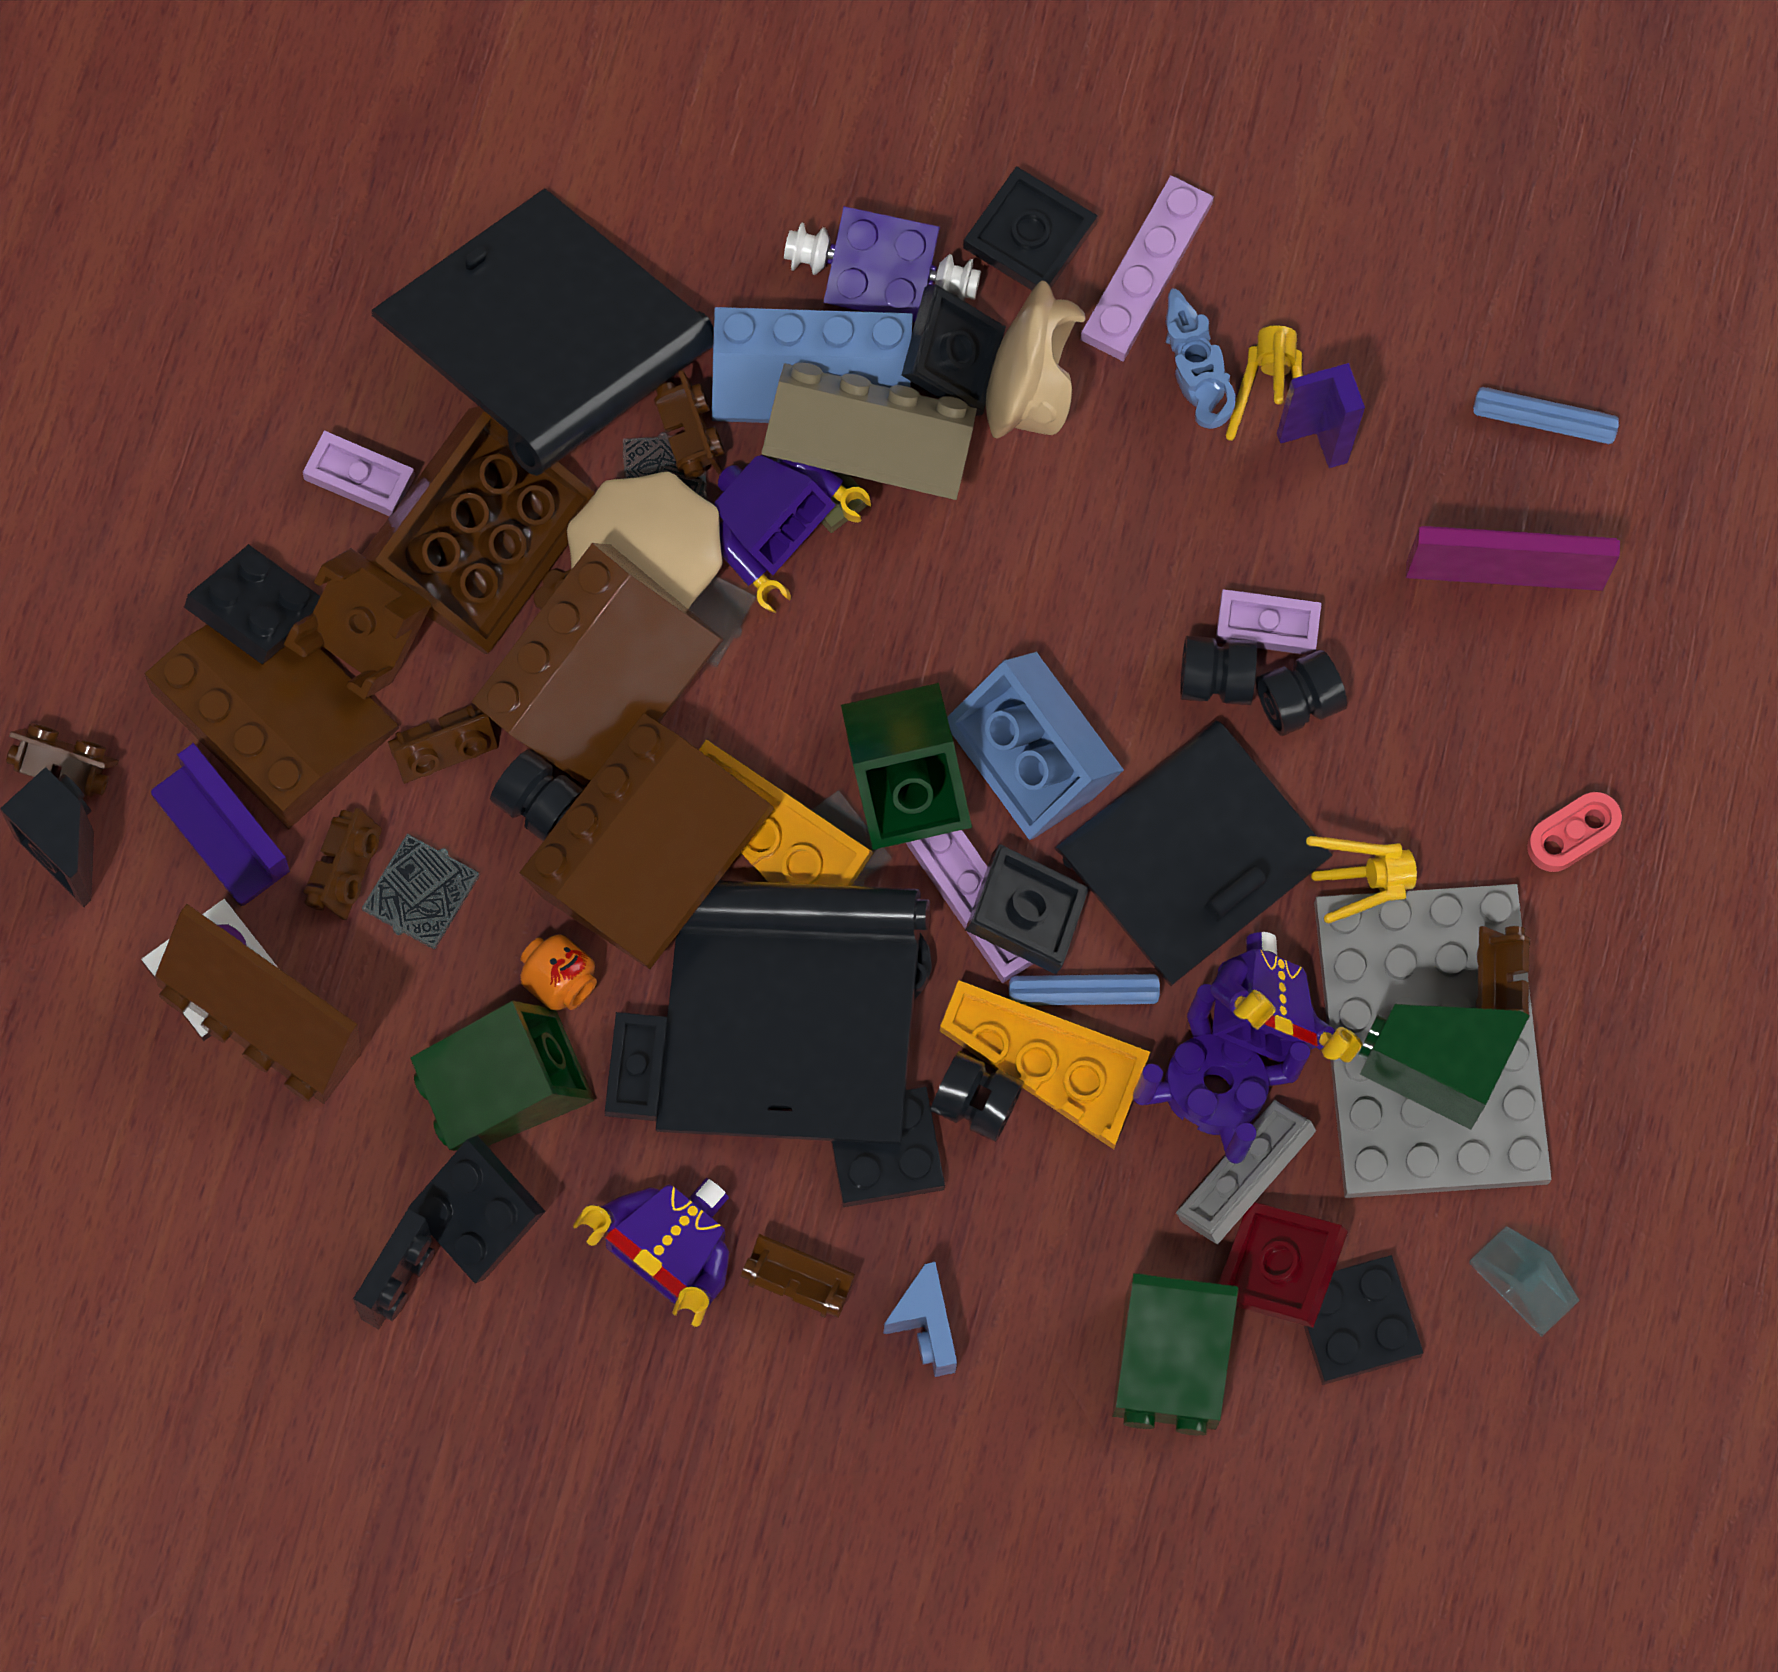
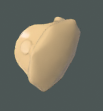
[986,280,1085,438]
[567,472,722,609]

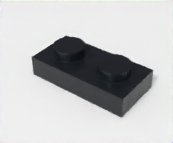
[605,1012,667,1121]

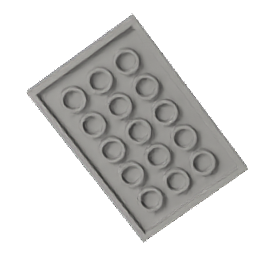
[1314,884,1552,1198]

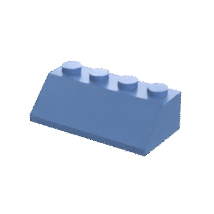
[712,307,912,423]

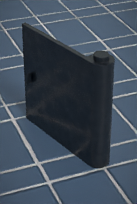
[372,188,714,476]
[656,880,930,1145]

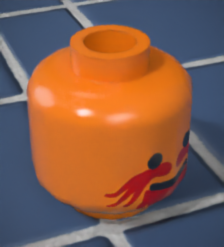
[520,934,597,1011]

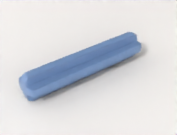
[1473,387,1619,444]
[1009,974,1160,1006]

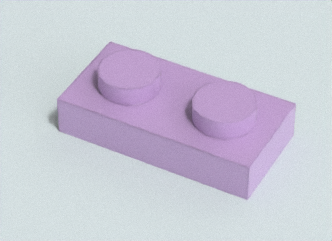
[303,431,415,516]
[1215,589,1321,655]

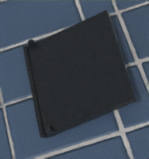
[1054,720,1333,986]

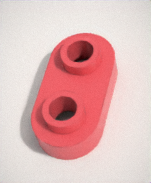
[1527,792,1622,872]

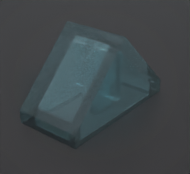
[1469,1226,1580,1337]

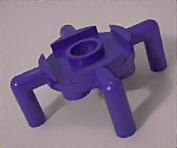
[1133,984,1310,1164]

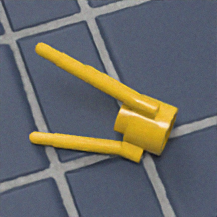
[1226,325,1303,441]
[1306,836,1417,923]

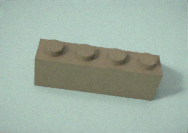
[762,362,977,500]

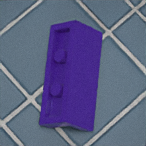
[1277,363,1365,468]
[151,743,290,906]

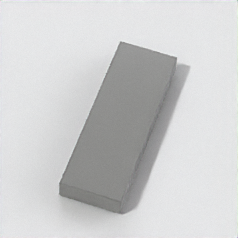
[1176,1100,1316,1245]

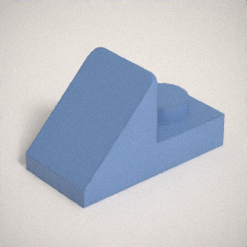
[883,1262,957,1377]

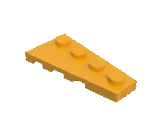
[699,740,874,886]
[940,980,1150,1150]

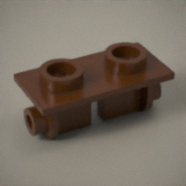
[654,370,725,479]
[388,704,498,784]
[6,723,119,797]
[303,808,382,920]
[1476,926,1531,1020]
[741,1234,855,1318]

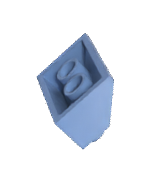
[947,652,1124,840]

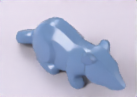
[1165,288,1235,429]

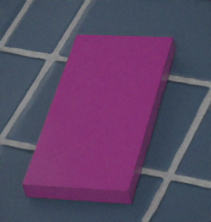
[1406,526,1620,591]

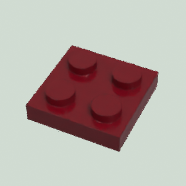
[1218,1202,1348,1328]

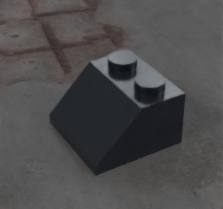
[0,767,94,907]

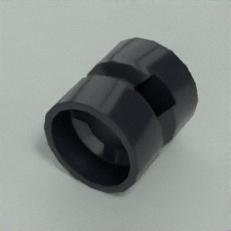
[1180,635,1257,705]
[1255,650,1348,736]
[490,749,584,841]
[931,1051,1024,1142]

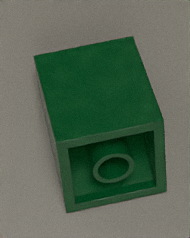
[841,683,972,850]
[410,1001,595,1151]
[1358,1004,1530,1130]
[1112,1273,1238,1436]

